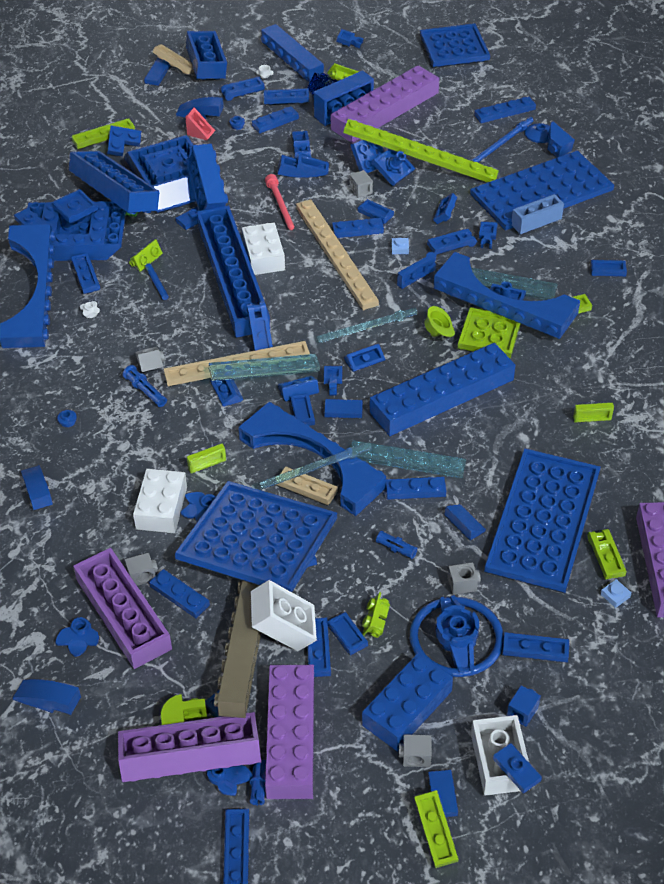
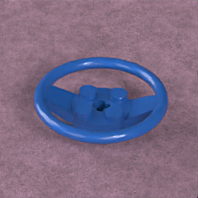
[410,595,504,677]

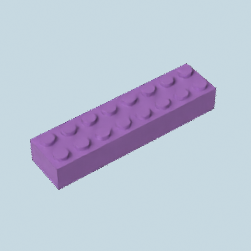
[331,66,439,143]

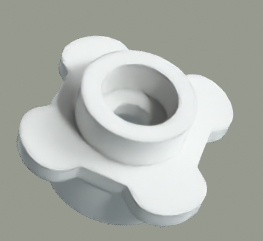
[256,65,274,78]
[80,301,100,318]

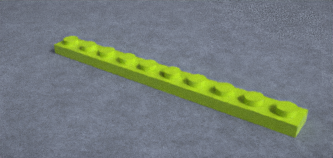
[343,119,499,183]

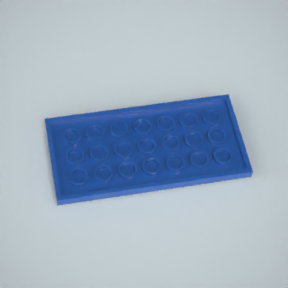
[470,150,614,230]
[484,448,601,593]

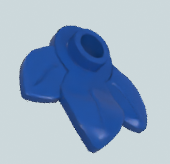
[181,492,216,522]
[56,617,99,657]
[207,765,253,796]

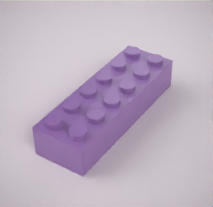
[636,502,664,618]
[73,548,172,669]
[265,665,314,799]
[118,712,261,782]

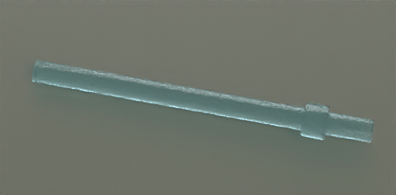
[316,308,417,343]
[259,442,372,490]

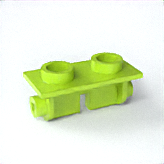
[327,63,359,80]
[129,239,163,272]
[362,592,390,638]

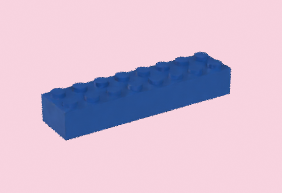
[69,151,160,214]
[370,343,515,436]

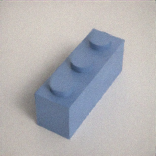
[512,194,564,234]

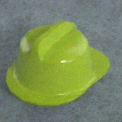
[424,306,455,337]

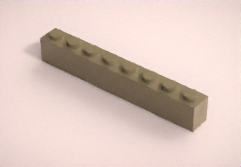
[214,580,261,718]

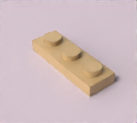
[153,44,194,75]
[276,467,338,505]

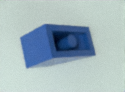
[547,122,575,158]

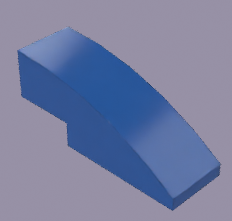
[176,97,223,119]
[292,131,311,159]
[277,154,329,178]
[21,465,53,510]
[13,679,81,715]

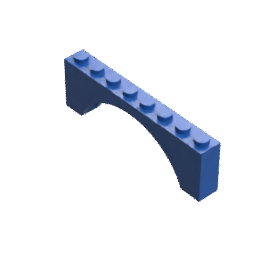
[0,224,56,348]
[434,252,580,339]
[238,402,386,516]

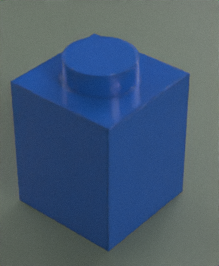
[507,686,541,727]

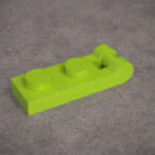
[587,529,627,580]

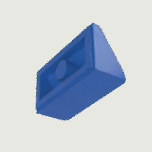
[344,344,386,372]
[211,370,244,407]
[278,375,319,401]
[445,504,486,541]

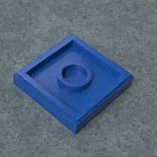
[52,189,98,223]

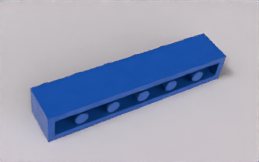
[261,24,324,83]

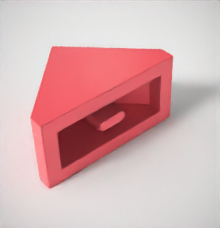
[185,108,215,140]

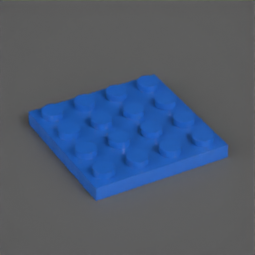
[420,23,490,67]

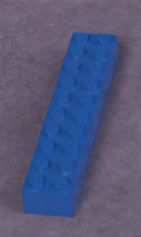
[196,205,270,338]

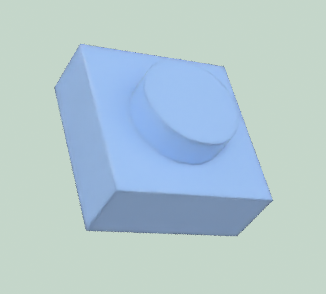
[392,238,409,254]
[600,579,631,608]

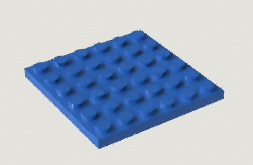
[175,481,337,592]

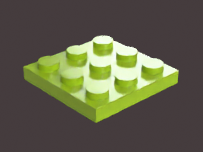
[458,307,521,359]

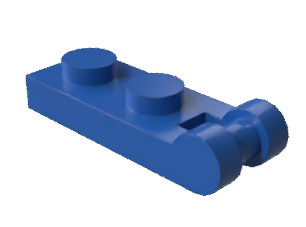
[221,77,265,101]
[427,229,477,254]
[397,252,436,289]
[246,302,273,351]

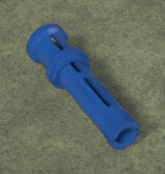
[122,365,167,407]

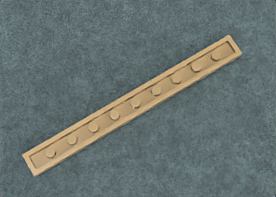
[296,199,379,310]

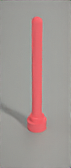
[265,174,294,230]

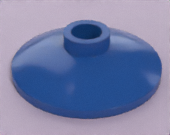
[525,123,550,143]

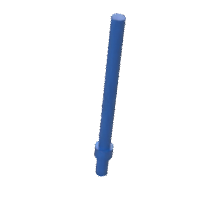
[471,117,534,163]

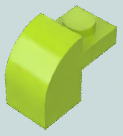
[161,694,207,725]

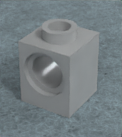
[350,170,373,198]
[135,347,165,372]
[125,553,158,586]
[448,562,481,595]
[399,735,432,767]

